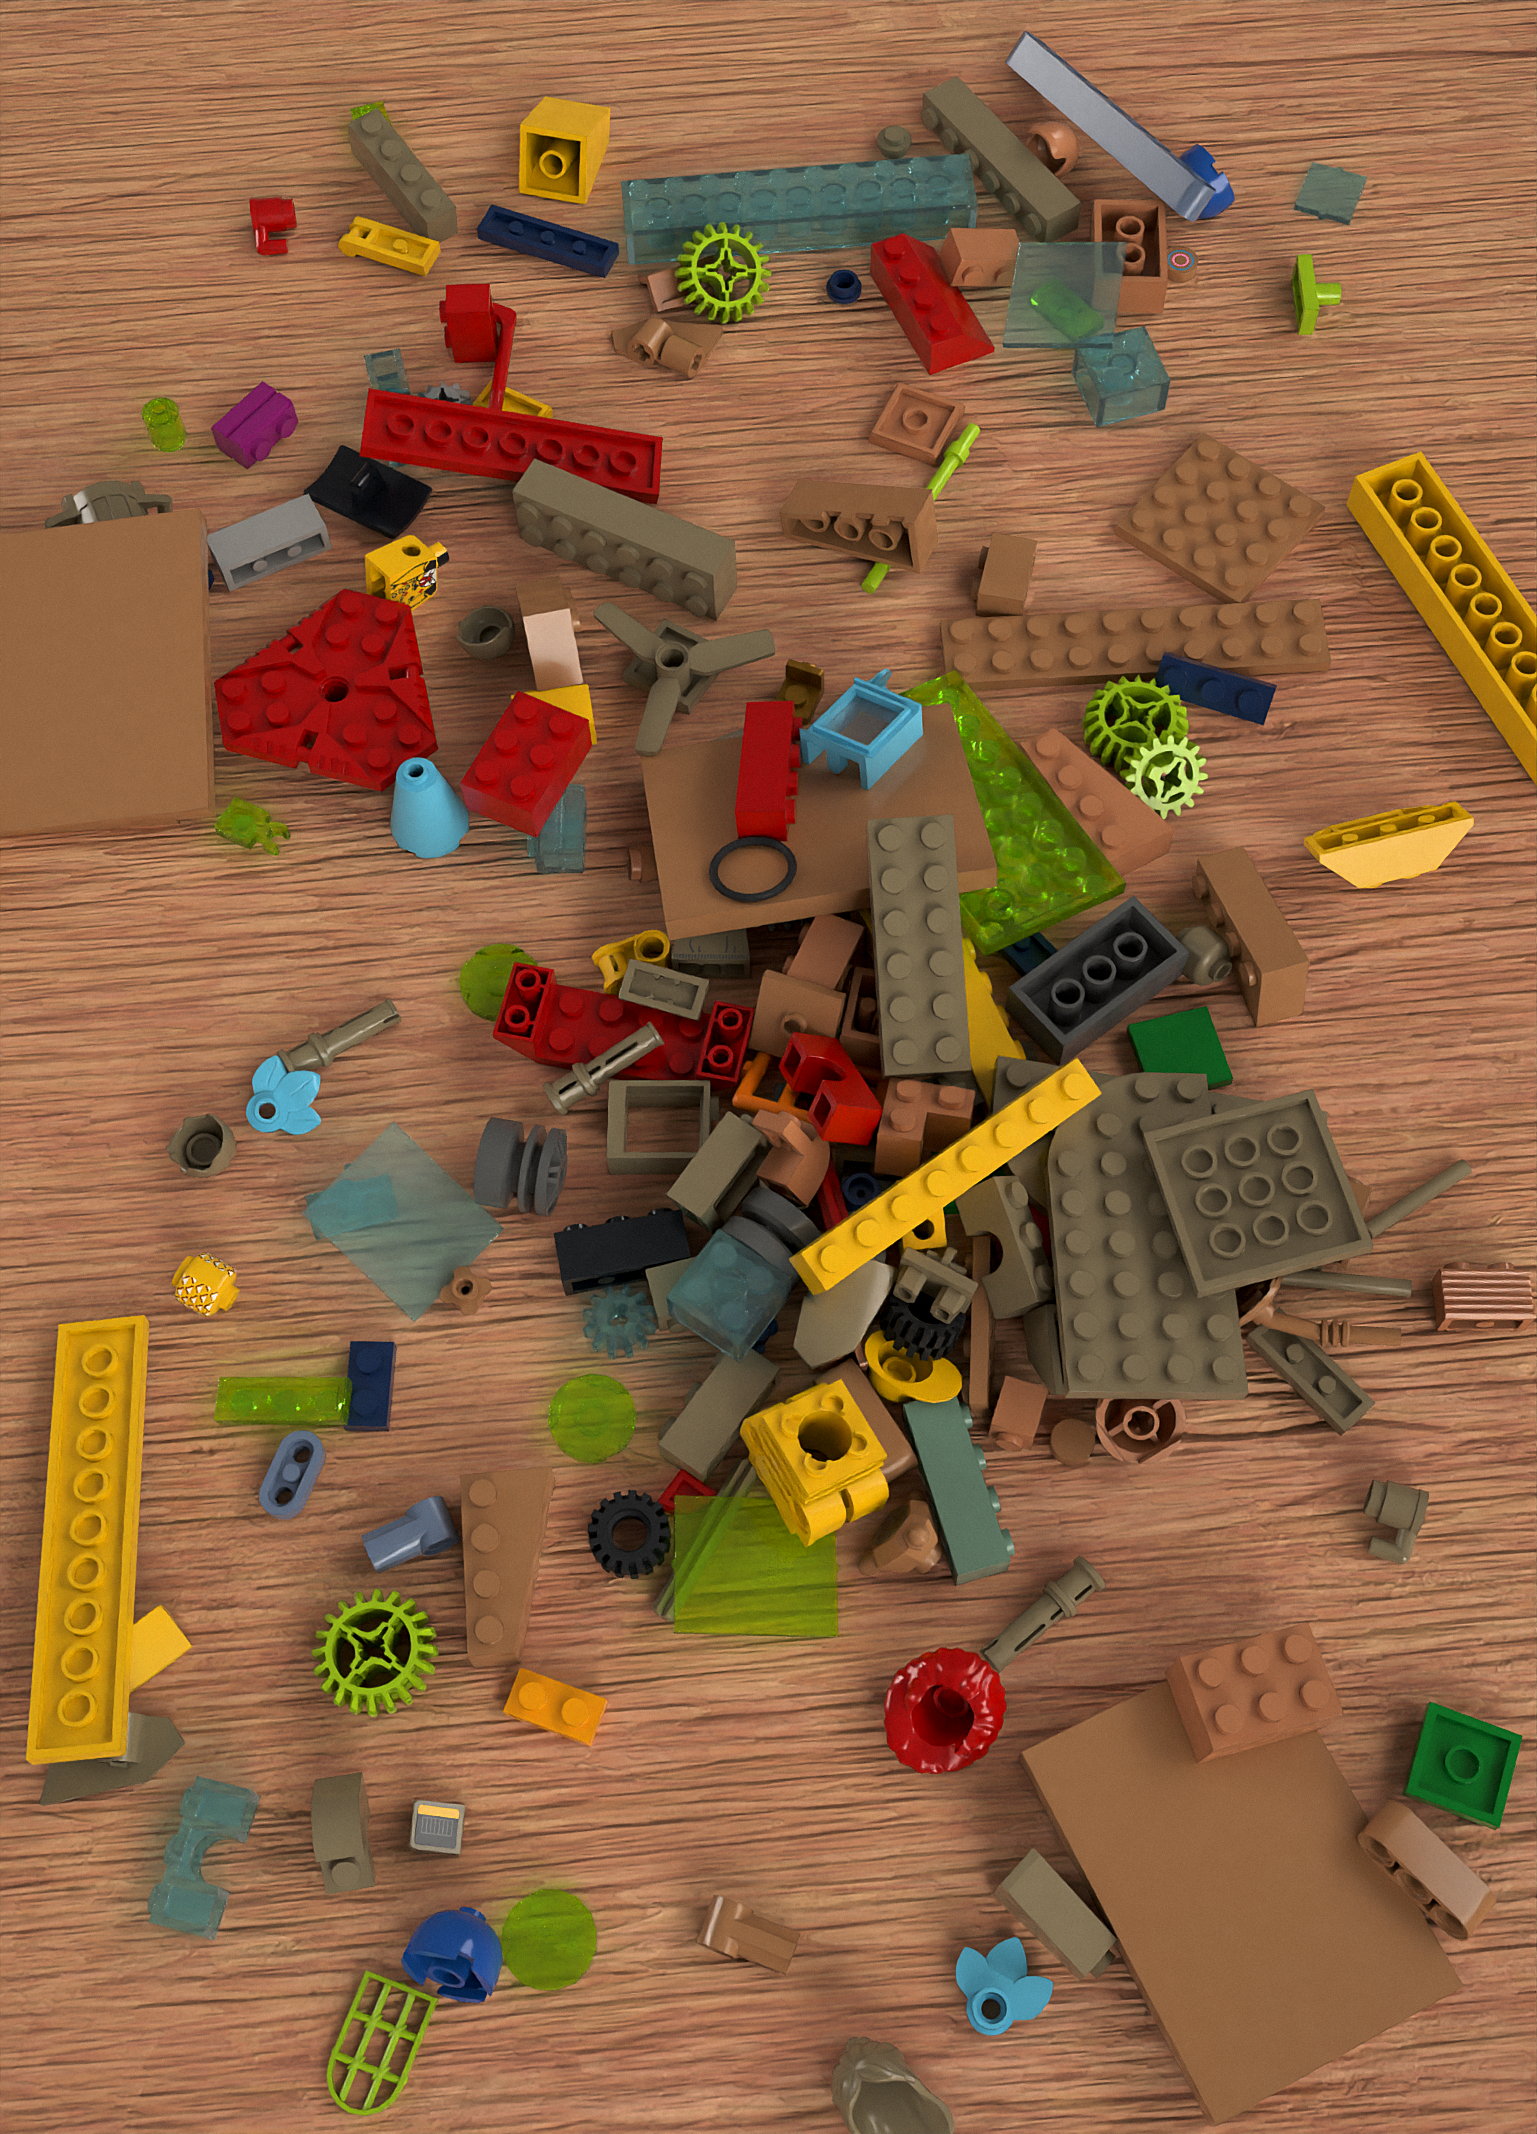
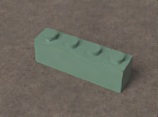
[902,1396,1015,1586]

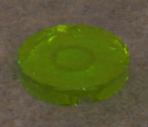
[459,943,537,1021]
[548,1374,637,1463]
[501,1889,598,1991]

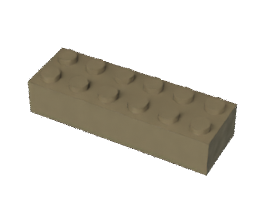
[512,459,737,621]
[865,814,971,1079]

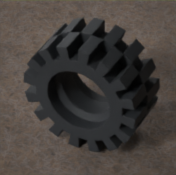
[879,1287,966,1361]
[588,1490,671,1579]

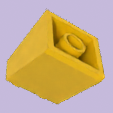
[519,96,611,205]

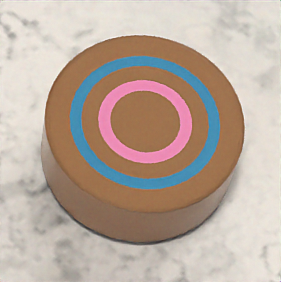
[1167,247,1198,282]

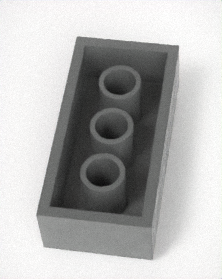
[1005,895,1189,1066]

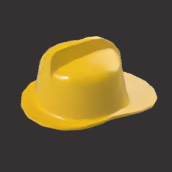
[864,1330,962,1403]

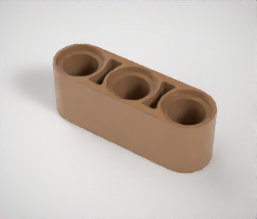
[812,1358,918,1484]
[1357,1800,1496,1941]

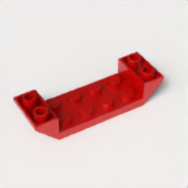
[492,962,756,1092]

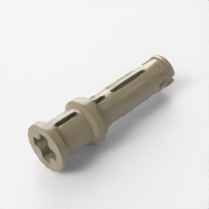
[276,998,401,1074]
[542,1022,665,1116]
[980,1556,1106,1673]

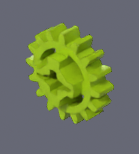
[1120,730,1208,819]

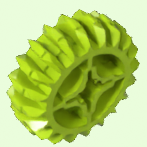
[675,222,771,324]
[1082,675,1189,774]
[312,1589,439,1717]

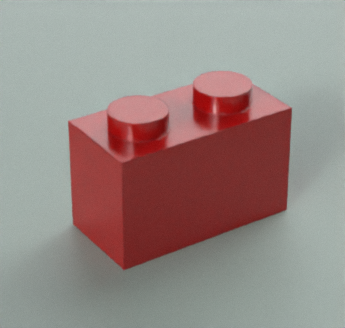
[439,283,498,363]

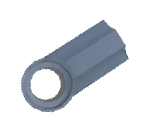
[362,1496,460,1574]

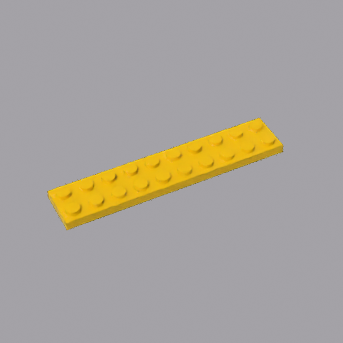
[26,1315,149,1765]

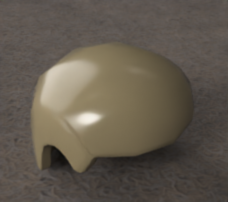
[456,605,515,660]

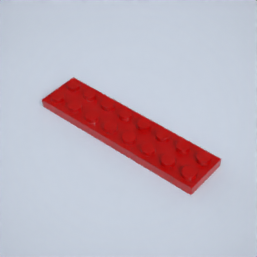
[360,388,663,504]

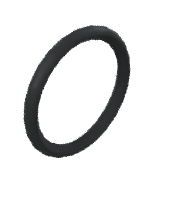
[709,837,797,902]

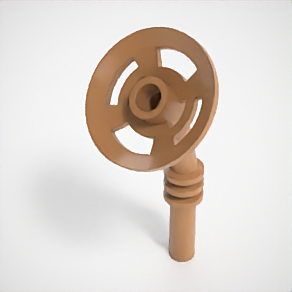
[1236,1275,1401,1348]

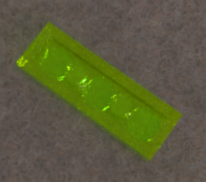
[214,1377,353,1425]

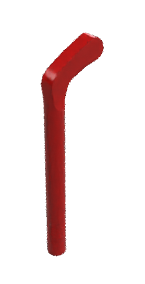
[488,302,517,410]

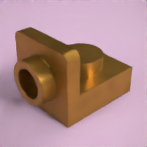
[775,659,824,726]

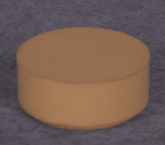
[1049,1418,1095,1466]

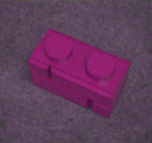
[211,381,299,469]

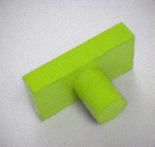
[1291,254,1341,335]

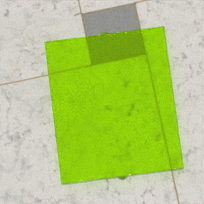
[671,1495,840,1638]

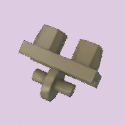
[893,1247,979,1324]

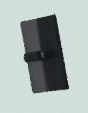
[303,445,432,539]

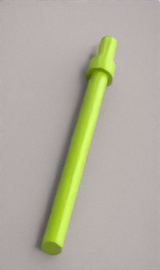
[861,423,980,594]

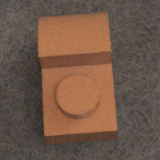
[751,1109,830,1207]

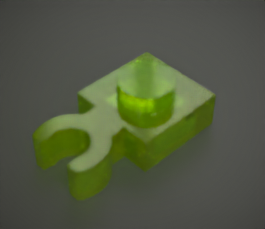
[214,796,291,856]

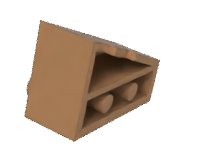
[515,576,583,691]

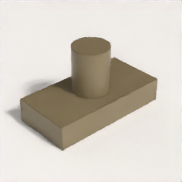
[618,958,711,1022]

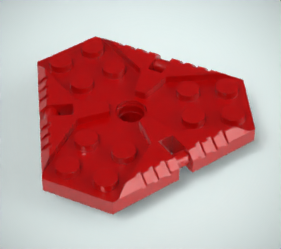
[214,588,438,792]

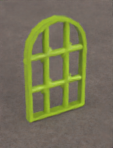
[326,1970,438,2116]

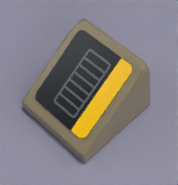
[409,1800,466,1855]

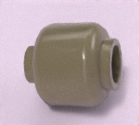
[1175,925,1232,986]

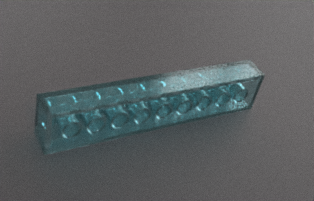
[621,153,978,265]

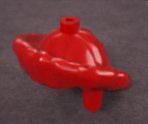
[884,1647,1007,1774]

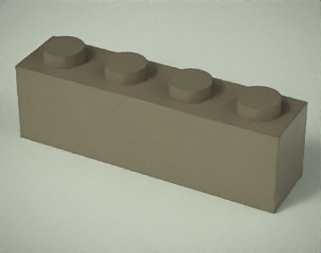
[348,108,458,243]

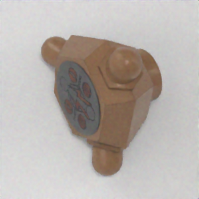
[858,1490,944,1576]

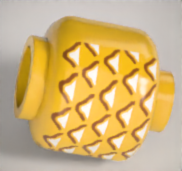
[171,1252,240,1317]

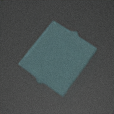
[1294,162,1367,225]

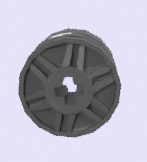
[473,1117,568,1217]

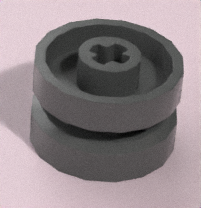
[716,1187,822,1297]

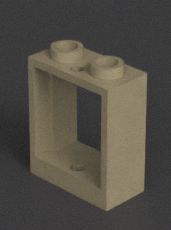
[607,1080,720,1175]
[666,1110,771,1237]

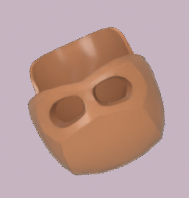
[1025,120,1080,179]

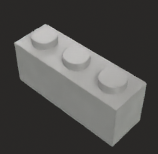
[207,494,332,592]

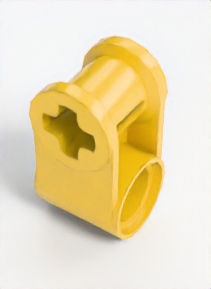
[592,929,673,996]

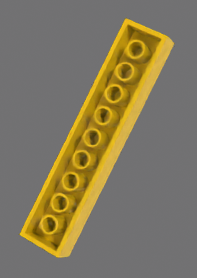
[1346,451,1537,786]

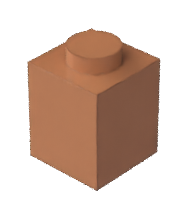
[988,1375,1048,1451]

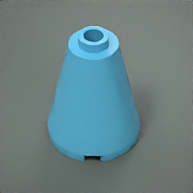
[390,757,469,859]

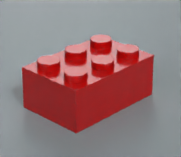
[460,691,592,838]

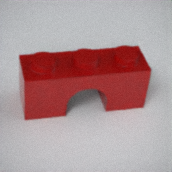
[778,1032,883,1146]

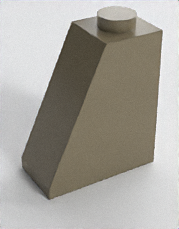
[993,1848,1117,1981]

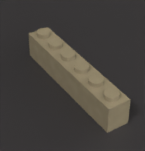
[921,76,1081,247]

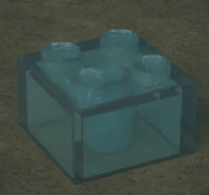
[1072,326,1171,427]
[666,1229,791,1363]

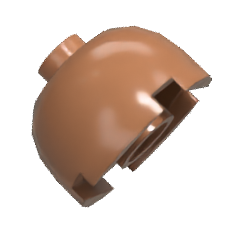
[1095,1399,1186,1464]

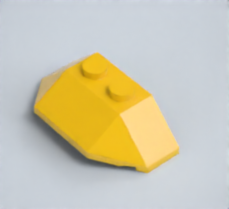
[1304,801,1474,889]

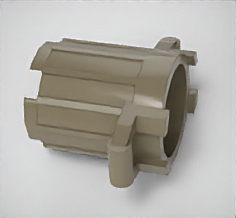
[45,480,173,529]

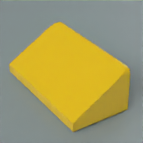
[129,1605,193,1695]

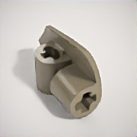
[793,1259,899,1369]
[39,1712,185,1806]

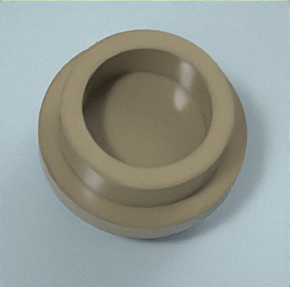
[877,126,911,159]

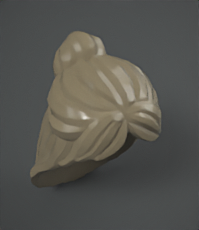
[831,2036,955,2134]

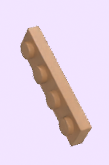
[962,1236,997,1417]

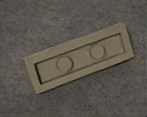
[1246,1307,1375,1436]

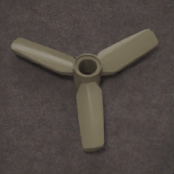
[593,602,775,756]

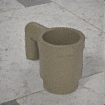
[1363,1479,1429,1564]

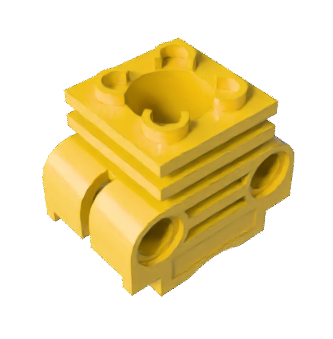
[739,1379,889,1548]

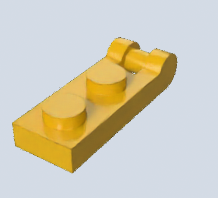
[338,216,441,277]

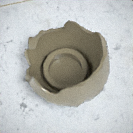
[166,1113,237,1178]

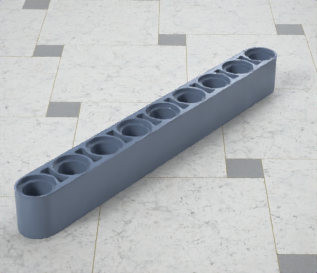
[1005,31,1216,222]

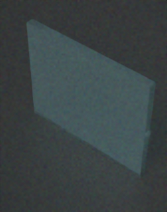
[1003,241,1127,349]
[302,1121,504,1322]

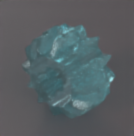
[582,1284,656,1360]

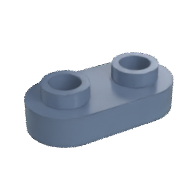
[259,1430,326,1520]

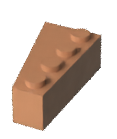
[1017,727,1175,888]

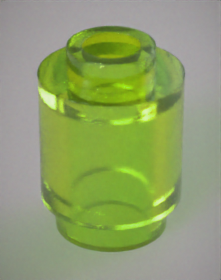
[141,397,186,452]

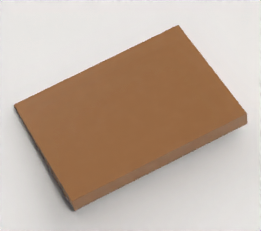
[0,508,216,836]
[640,703,997,941]
[1019,1634,1464,2127]

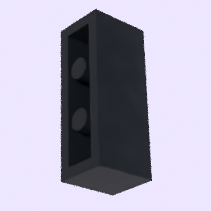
[554,1208,691,1296]

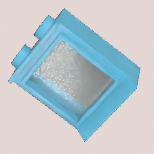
[799,677,923,790]

